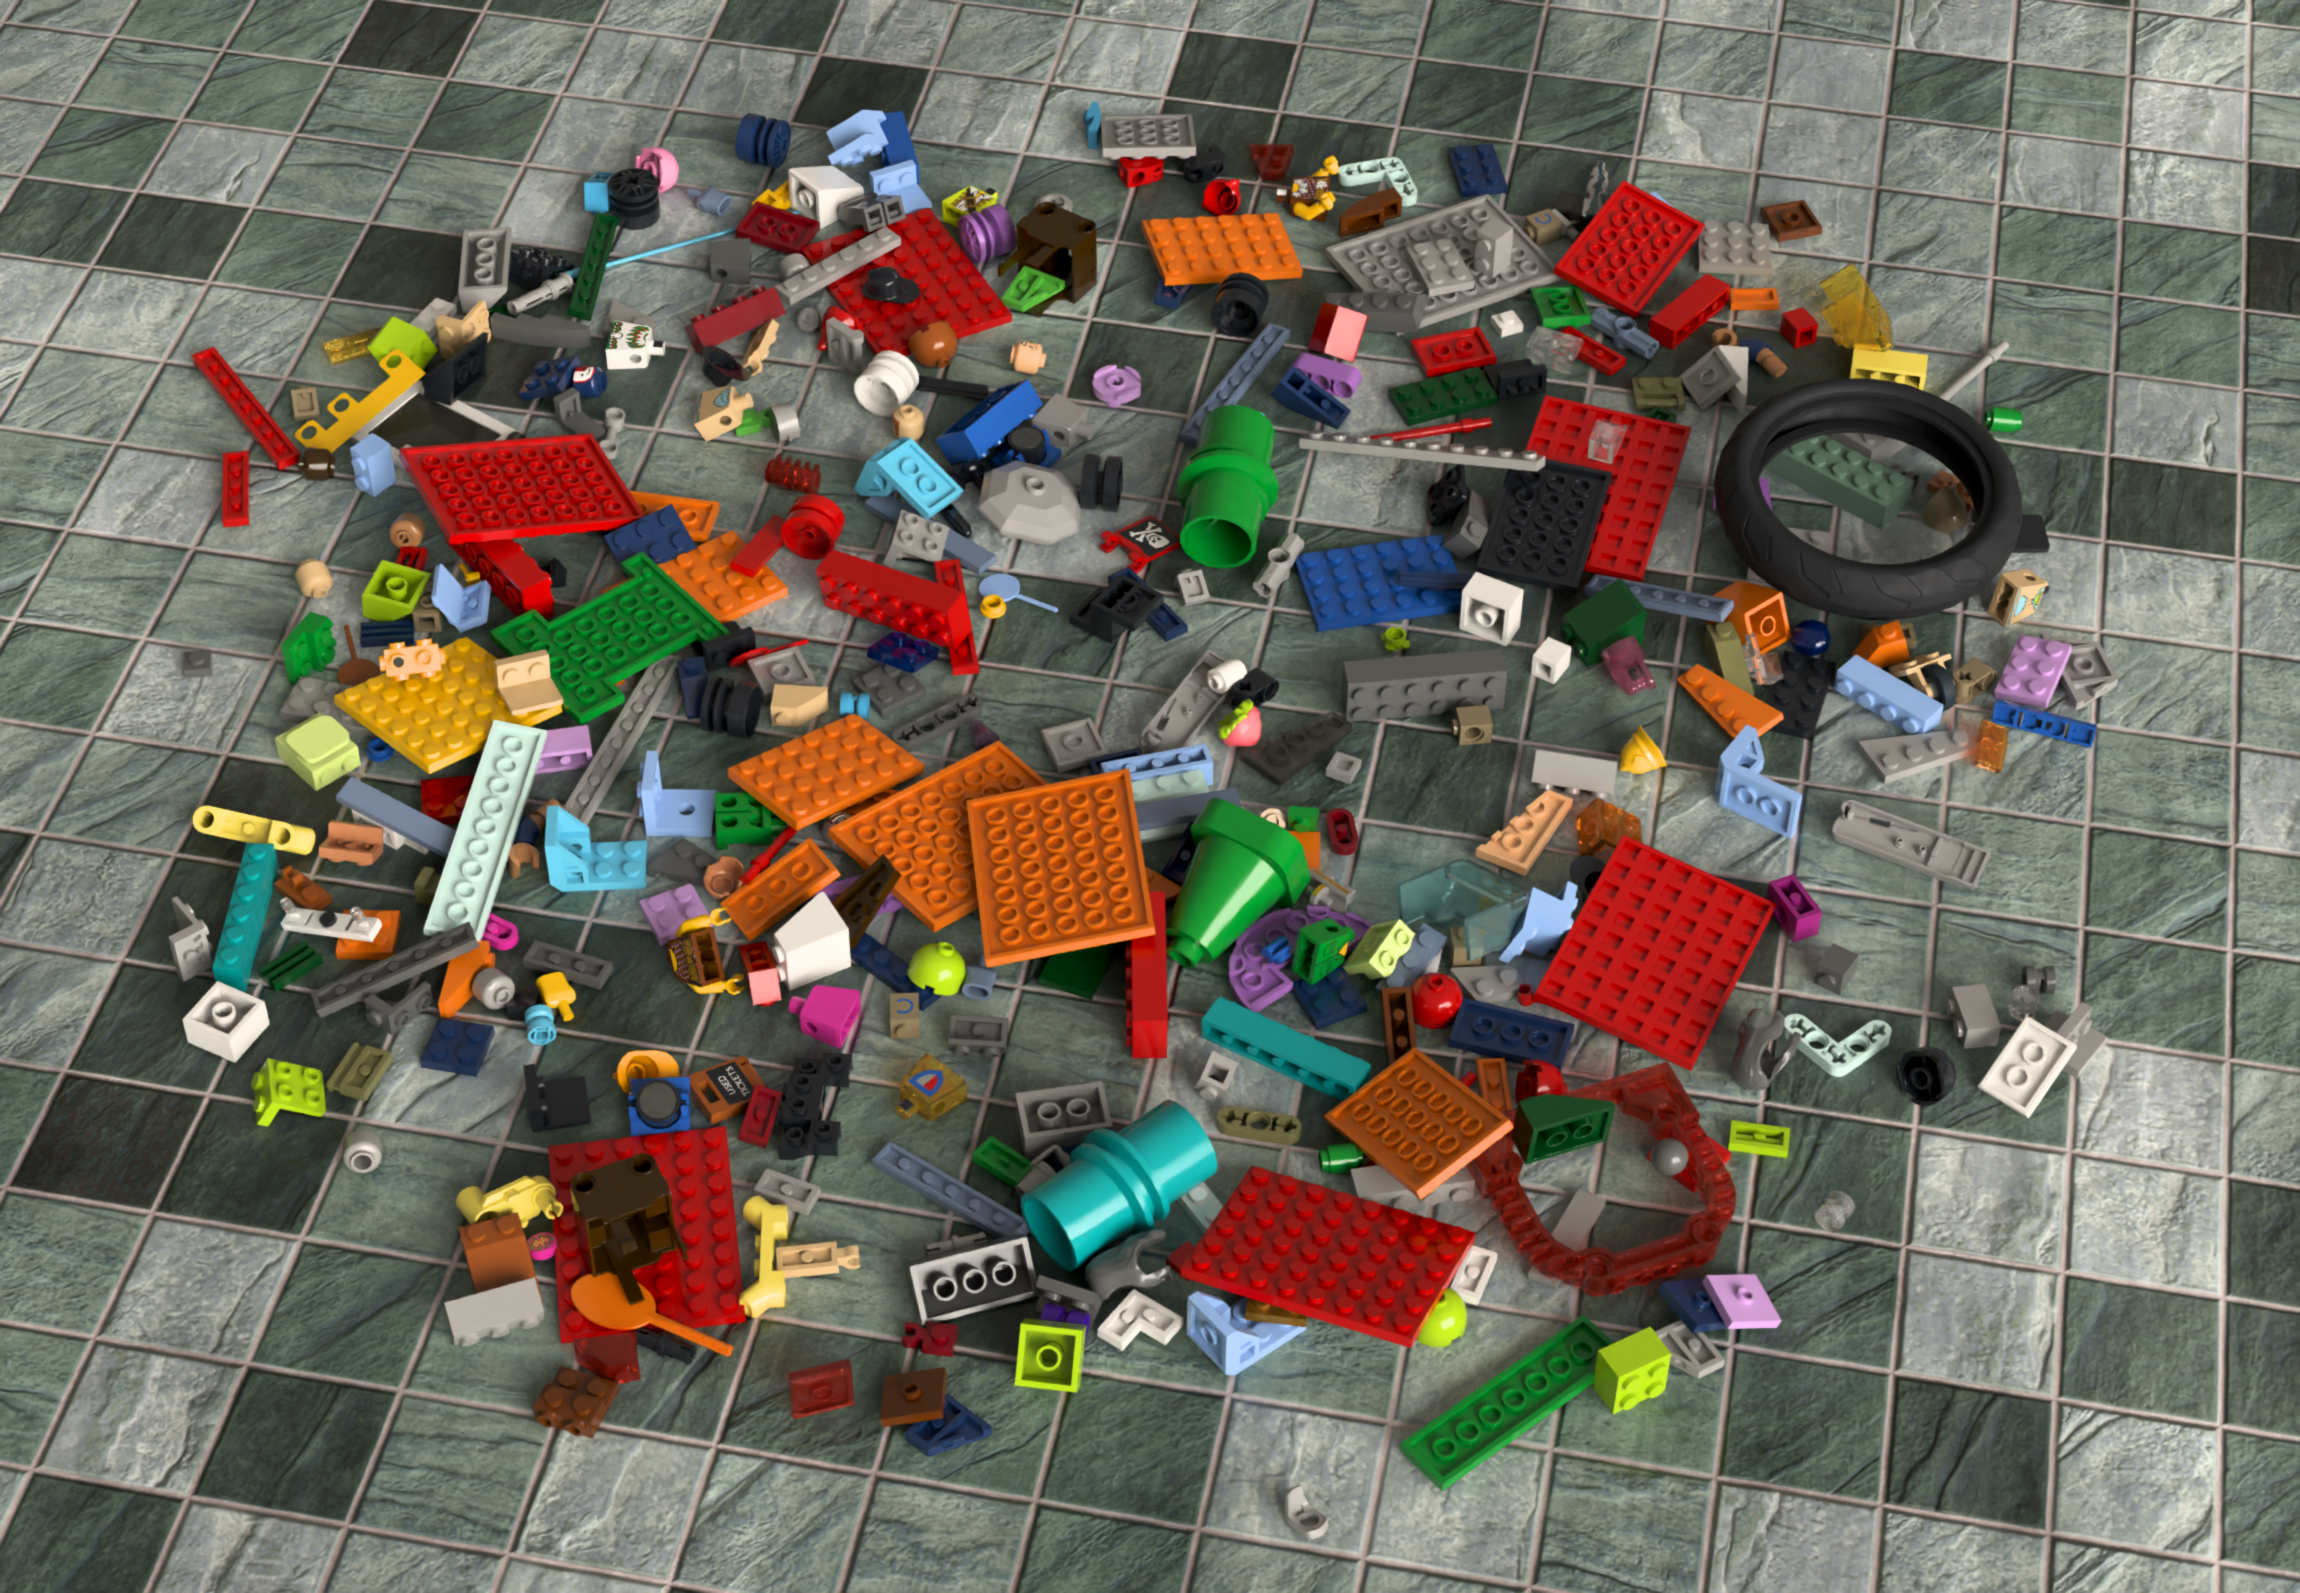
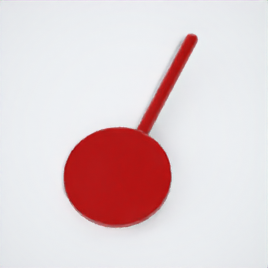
[728,639,809,667]

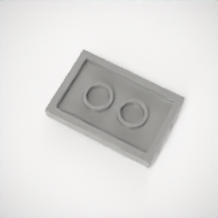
[1405,238,1475,297]

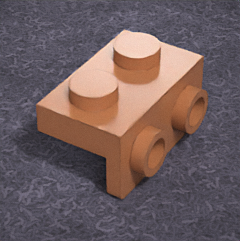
[319,820,383,866]

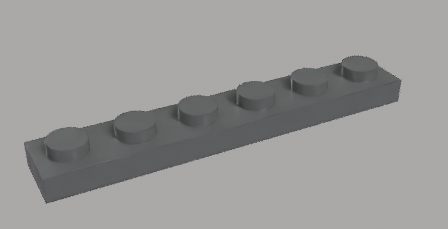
[311,922,480,1018]

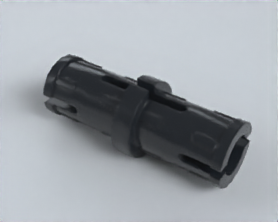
[633,1326,697,1365]

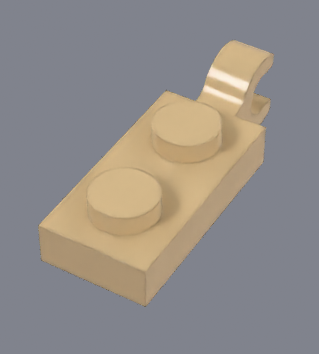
[742,318,779,377]
[776,1241,860,1278]

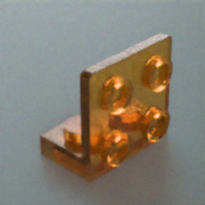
[1576,797,1642,856]

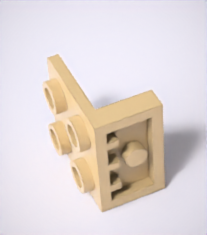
[494,649,563,715]

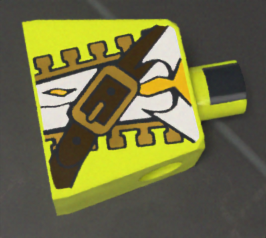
[942,186,998,227]

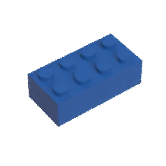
[935,379,1043,464]

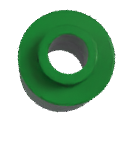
[1984,406,2023,433]
[1318,1142,1363,1175]

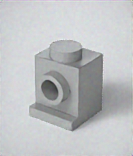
[1194,1050,1238,1101]

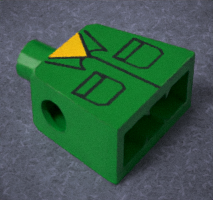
[1291,918,1355,986]

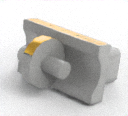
[1302,868,1356,914]

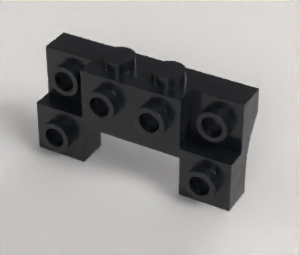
[778,1052,853,1160]

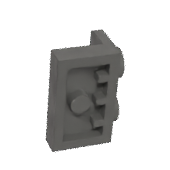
[1035,1275,1102,1329]

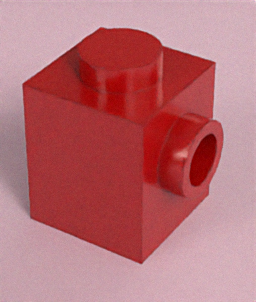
[1779,307,1818,349]

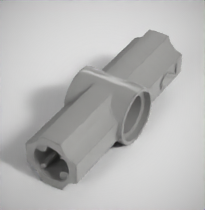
[1253,532,1304,598]

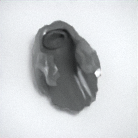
[1731,1008,1801,1091]
[1085,1228,1172,1301]

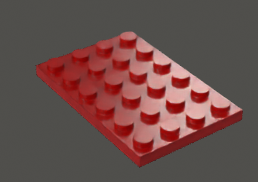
[1553,180,1705,319]

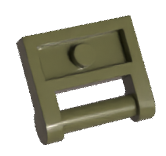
[1631,377,1686,411]

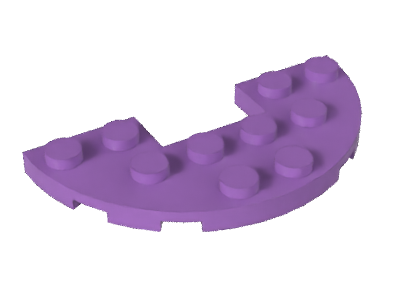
[1229,905,1373,1012]

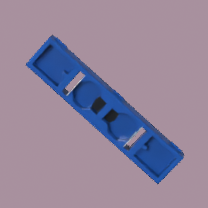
[1991,699,2097,747]

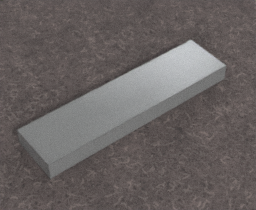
[1528,1189,1606,1290]

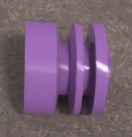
[958,203,1017,264]

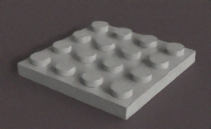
[1101,114,1196,160]

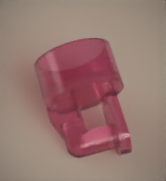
[1600,636,1656,695]

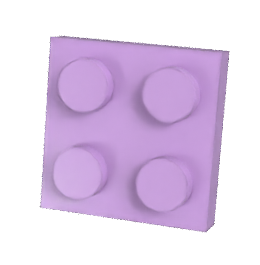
[639,883,713,946]

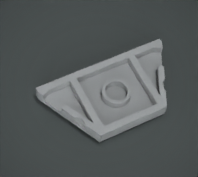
[2040,632,2118,710]

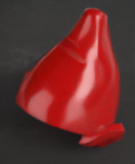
[1201,178,1241,216]
[817,306,864,351]

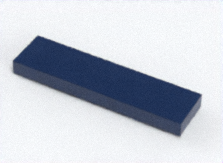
[1108,567,1188,642]

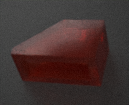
[573,1332,641,1383]

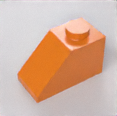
[1852,620,1910,668]

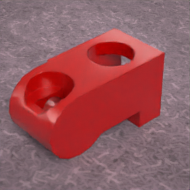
[1118,156,1164,189]

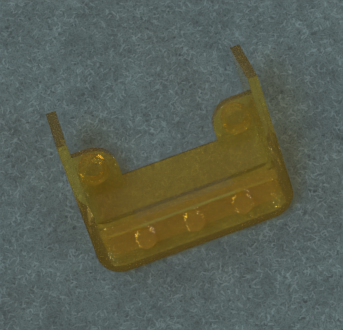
[1820,262,1894,352]

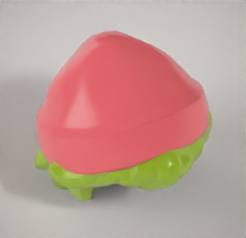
[1217,699,1262,747]

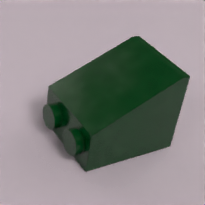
[1560,578,1647,667]

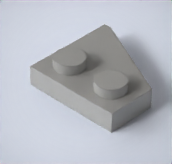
[603,301,656,338]
[1449,965,1528,1005]
[1655,1320,1725,1379]

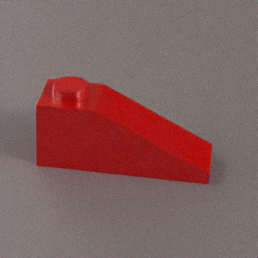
[738,941,781,1006]

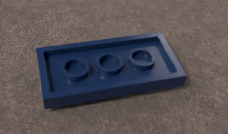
[1448,997,1575,1073]

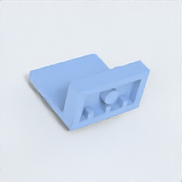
[869,160,932,215]

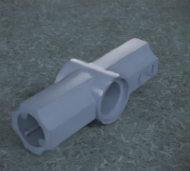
[1590,307,1659,360]

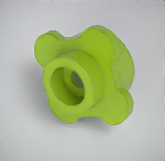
[1380,627,1410,652]

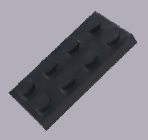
[1767,651,1836,741]

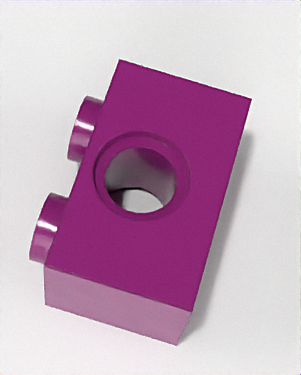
[1766,874,1822,943]

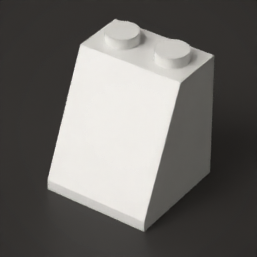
[788,166,864,229]
[772,892,851,991]

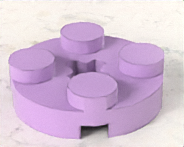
[1092,365,1141,408]

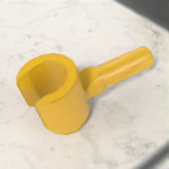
[459,563,481,587]

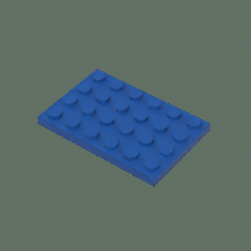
[1294,534,1462,632]

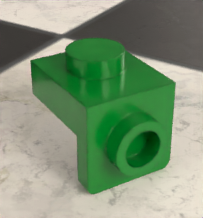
[1288,806,1319,833]

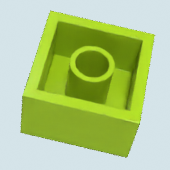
[1015,1318,1086,1392]
[1593,1326,1671,1414]

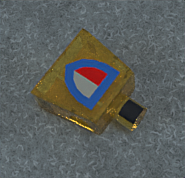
[895,1053,967,1121]

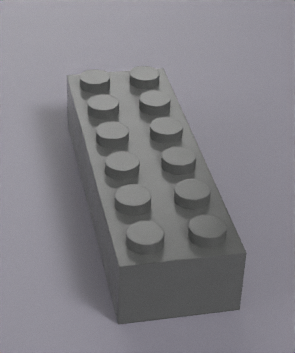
[1341,648,1507,722]

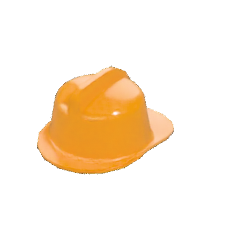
[612,1050,680,1095]

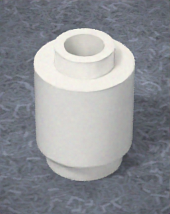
[1207,659,1247,694]

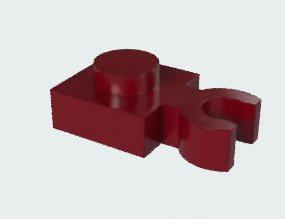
[902,1321,958,1357]

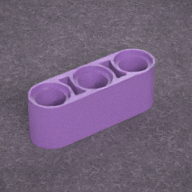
[1288,353,1362,398]

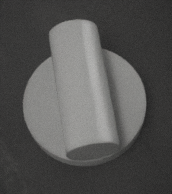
[797,308,822,332]

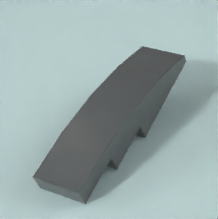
[490,312,592,348]

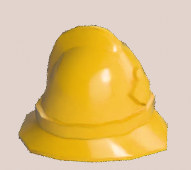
[1619,725,1667,774]

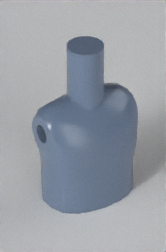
[687,187,732,216]
[962,954,997,1001]

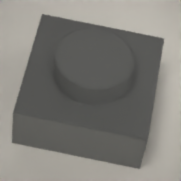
[183,650,212,678]

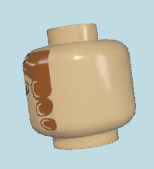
[892,405,924,441]

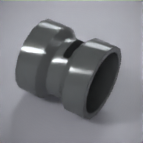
[2021,966,2056,994]

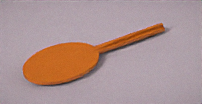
[571,1273,734,1357]

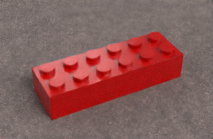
[446,539,555,620]
[815,549,972,650]
[1125,891,1168,1058]

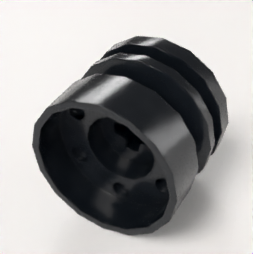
[608,168,661,230]
[1211,272,1269,338]
[700,676,762,739]

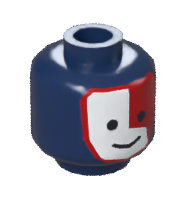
[569,366,608,398]

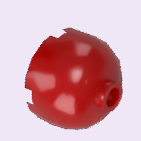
[1410,972,1463,1029]
[1515,1059,1568,1103]

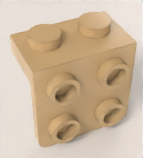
[435,300,491,359]

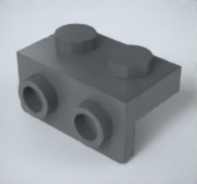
[947,1014,1009,1058]

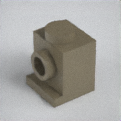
[412,592,444,632]

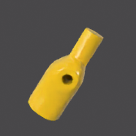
[536,972,576,1021]

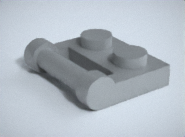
[826,317,866,377]

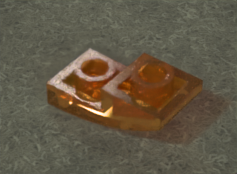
[1973,719,2008,774]

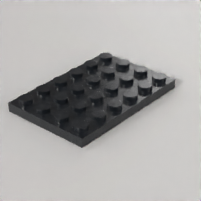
[1476,452,1613,594]

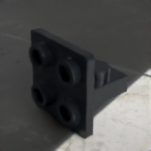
[1427,464,1470,527]

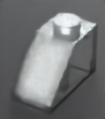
[1588,419,1628,464]

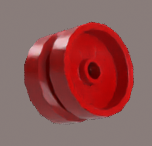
[780,494,845,560]

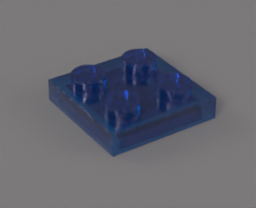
[867,632,939,674]

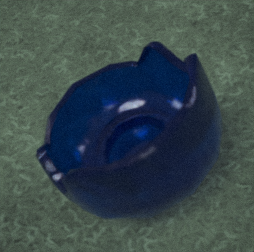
[1791,619,1831,656]

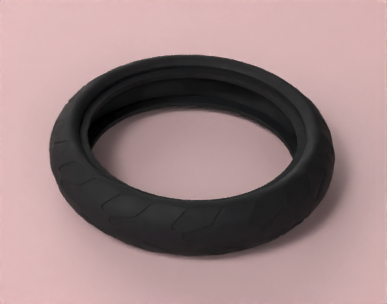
[1714,378,2022,621]

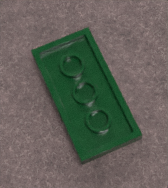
[1388,366,1498,427]

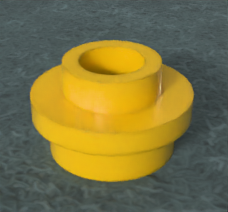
[980,595,1006,619]

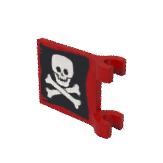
[1099,515,1181,574]

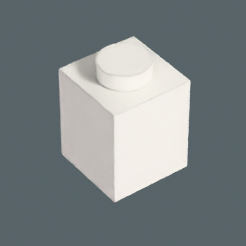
[1531,637,1571,684]

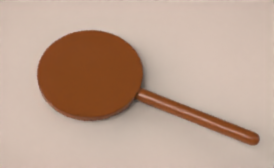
[337,624,381,686]

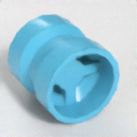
[524,1004,557,1045]

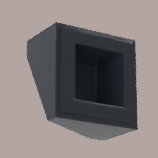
[506,986,540,1021]

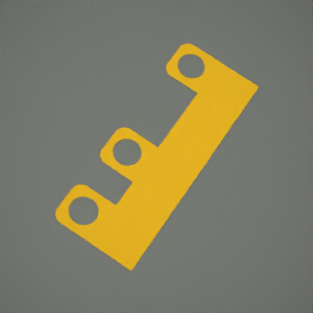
[295,349,426,453]

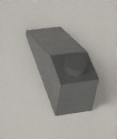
[1443,489,1491,560]

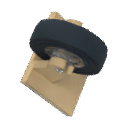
[1888,651,1956,712]

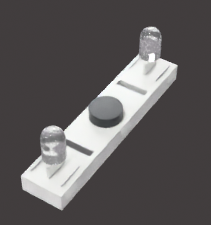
[280,897,382,942]

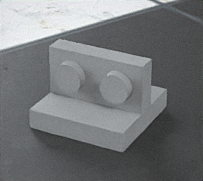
[2044,1002,2107,1078]

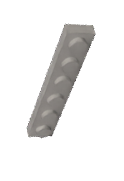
[775,226,901,305]

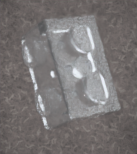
[1526,326,1583,374]
[1742,632,1783,685]

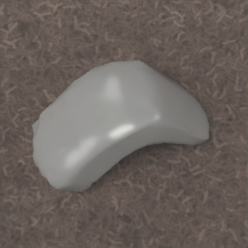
[1284,1485,1329,1540]

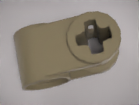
[1952,658,1998,704]

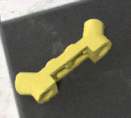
[193,806,315,855]
[739,1195,788,1318]

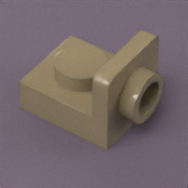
[291,386,320,421]

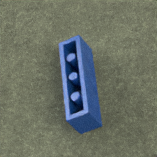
[880,111,920,185]

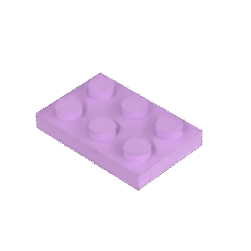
[1994,634,2072,709]

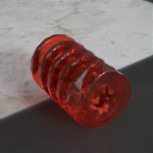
[765,453,821,495]

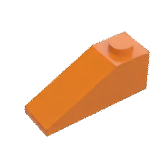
[438,940,495,1019]

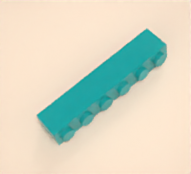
[212,843,279,992]
[1201,996,1371,1101]

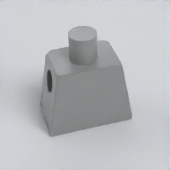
[1032,393,1095,448]

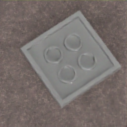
[1697,220,1771,276]

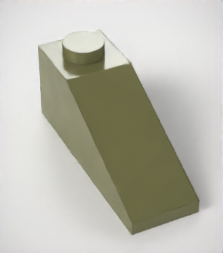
[1703,621,1754,696]

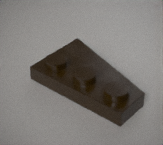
[832,854,901,949]

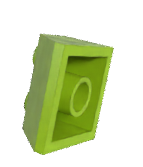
[367,316,438,377]
[362,560,431,622]

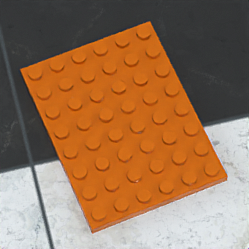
[828,740,1049,933]
[966,768,1156,968]

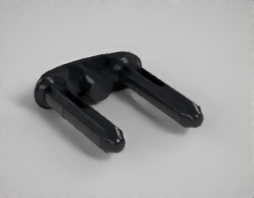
[939,461,984,538]

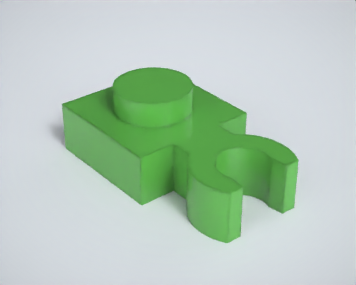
[734,408,771,436]

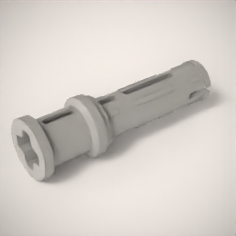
[507,272,574,316]

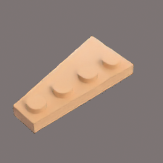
[1475,790,1573,876]

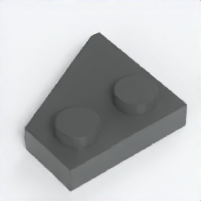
[646,838,718,886]

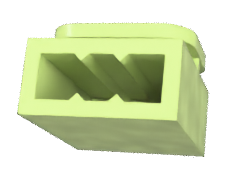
[275,712,361,791]

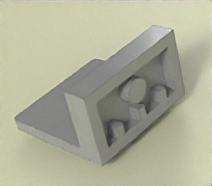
[883,509,949,568]
[168,896,214,982]

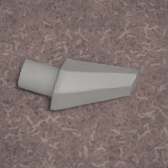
[1552,209,1581,241]

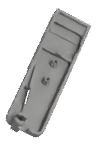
[1139,649,1233,755]
[1831,800,1991,891]

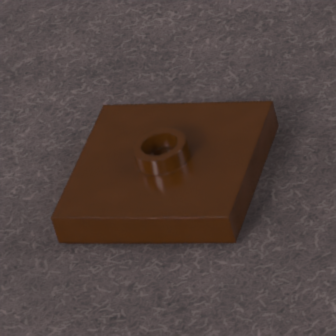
[1760,200,1822,242]
[880,1367,947,1427]

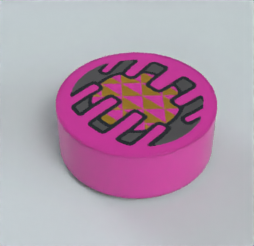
[527,1232,557,1260]

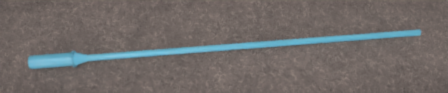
[557,210,800,280]

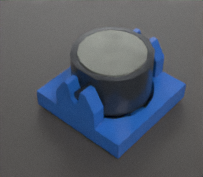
[992,425,1062,468]
[629,1077,691,1137]

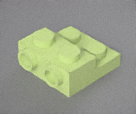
[1343,919,1415,980]

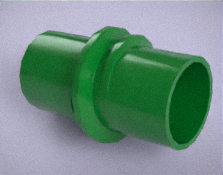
[1177,405,1279,569]

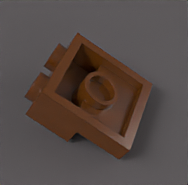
[533,1366,619,1439]

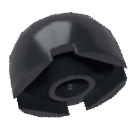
[1896,1046,1956,1106]

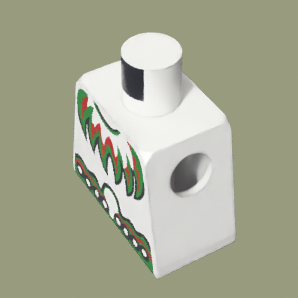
[605,321,665,369]

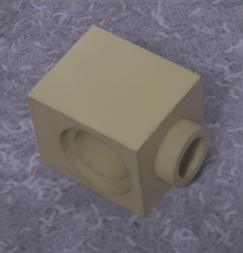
[1451,705,1493,745]

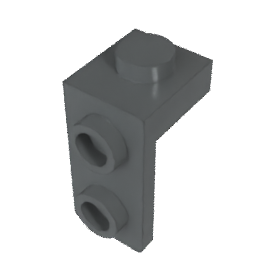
[553,387,605,439]
[364,981,433,1035]

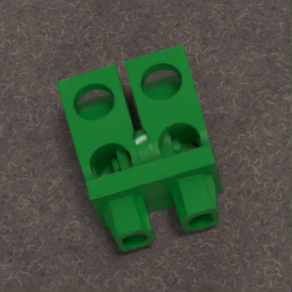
[715,793,787,850]

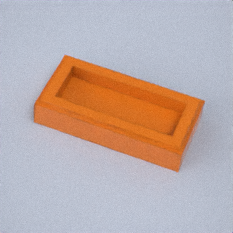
[1728,288,1779,310]

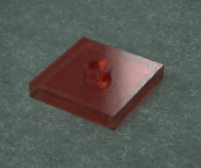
[787,1359,854,1419]

